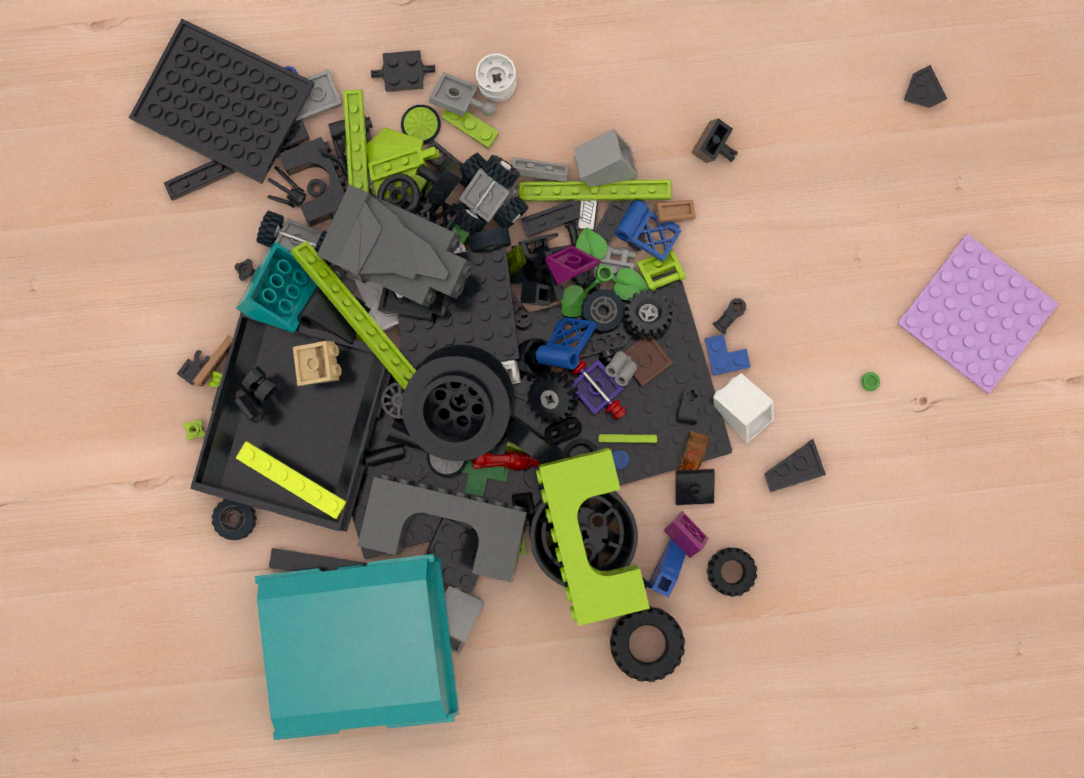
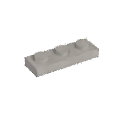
[511,157,569,182]

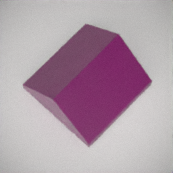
[546,246,601,285]
[663,511,709,558]

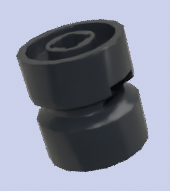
[241,366,279,403]

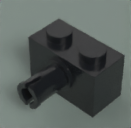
[691,118,738,163]
[415,158,462,206]

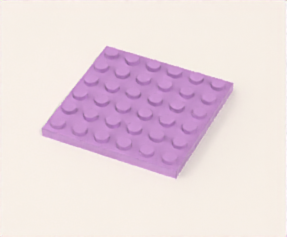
[897,234,1058,394]

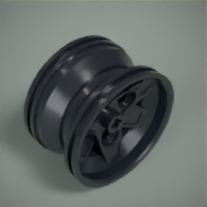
[529,491,638,587]

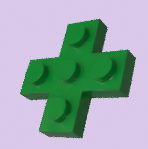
[461,446,509,497]

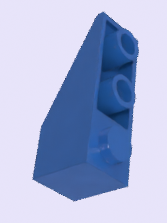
[648,538,686,598]

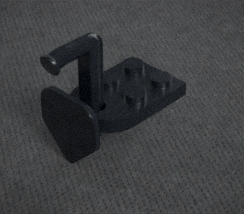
[518,221,578,306]

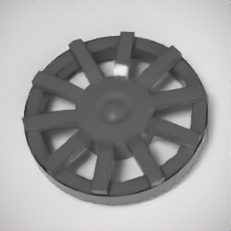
[381,382,404,419]

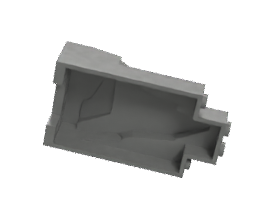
[317,184,473,308]

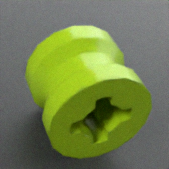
[208,371,223,388]

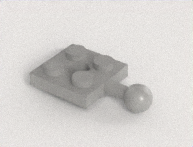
[429,72,496,117]

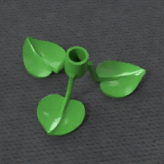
[561,227,649,317]

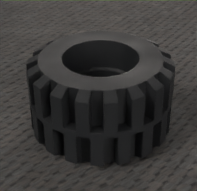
[707,547,758,597]

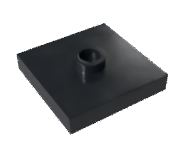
[675,469,715,505]

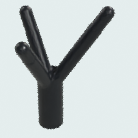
[318,136,348,176]

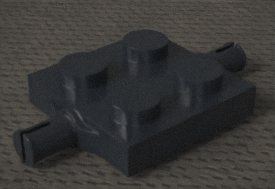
[371,50,436,92]

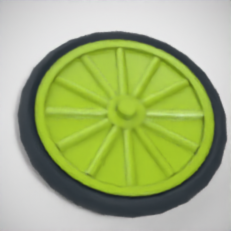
[401,105,441,144]

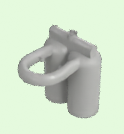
[605,350,637,386]

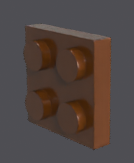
[624,337,673,387]

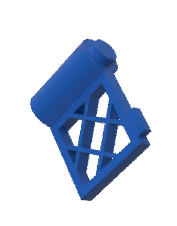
[615,200,681,262]
[536,317,597,369]

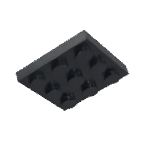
[425,517,479,594]

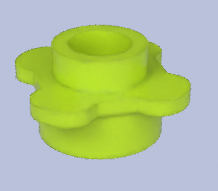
[184,419,205,440]

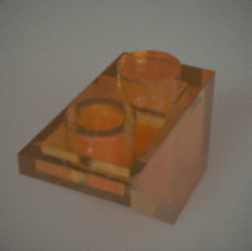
[677,431,710,470]

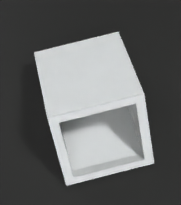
[713,373,774,444]

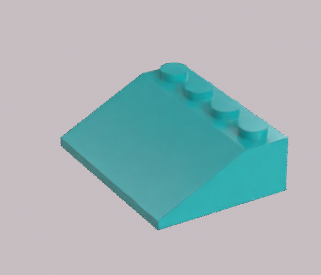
[236,242,317,333]

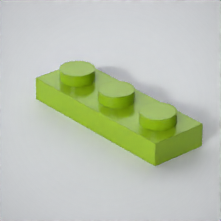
[441,110,499,149]

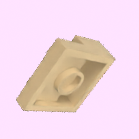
[293,341,341,386]

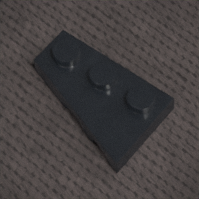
[764,439,826,493]

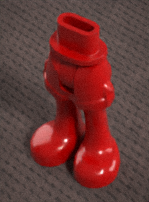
[471,451,540,471]

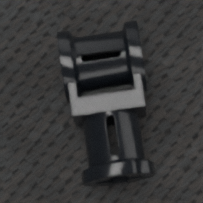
[712,298,746,335]

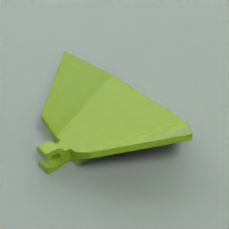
[367,127,440,208]

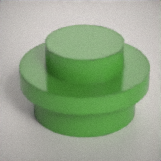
[860,372,880,391]

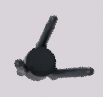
[267,166,307,208]

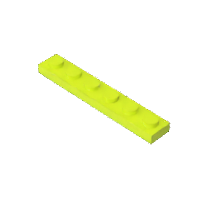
[236,441,347,519]

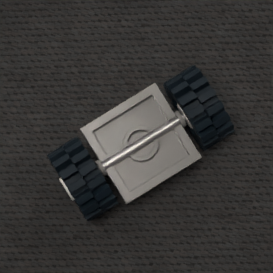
[459,152,529,228]
[450,155,520,235]
[256,210,331,266]

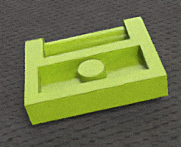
[637,248,686,292]

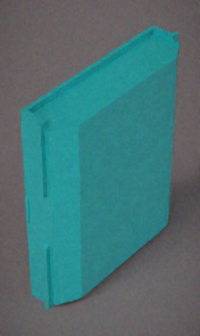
[255,554,460,740]

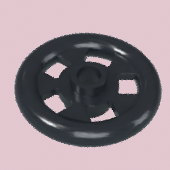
[377,174,420,213]

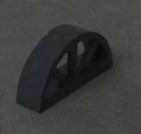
[504,413,572,464]

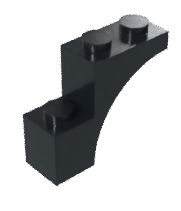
[509,246,552,306]

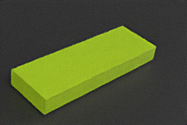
[598,434,657,443]

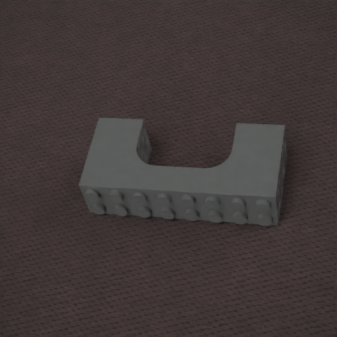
[357,474,529,582]

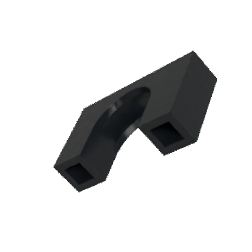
[279,137,346,227]

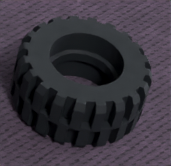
[610,606,685,682]

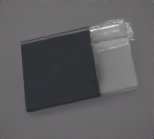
[297,265,381,344]

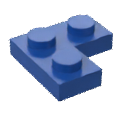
[704,334,751,376]

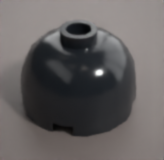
[517,338,551,377]

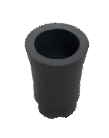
[386,418,424,451]

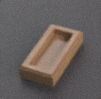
[655,200,696,223]

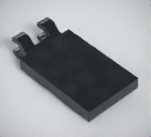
[378,287,453,320]

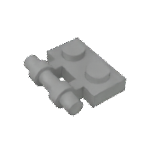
[593,245,636,280]

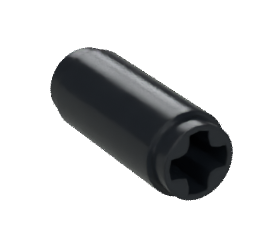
[365,444,406,466]

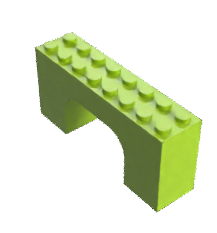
[536,448,650,626]

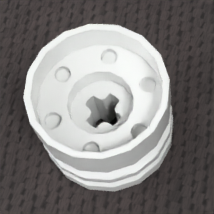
[476,53,517,102]

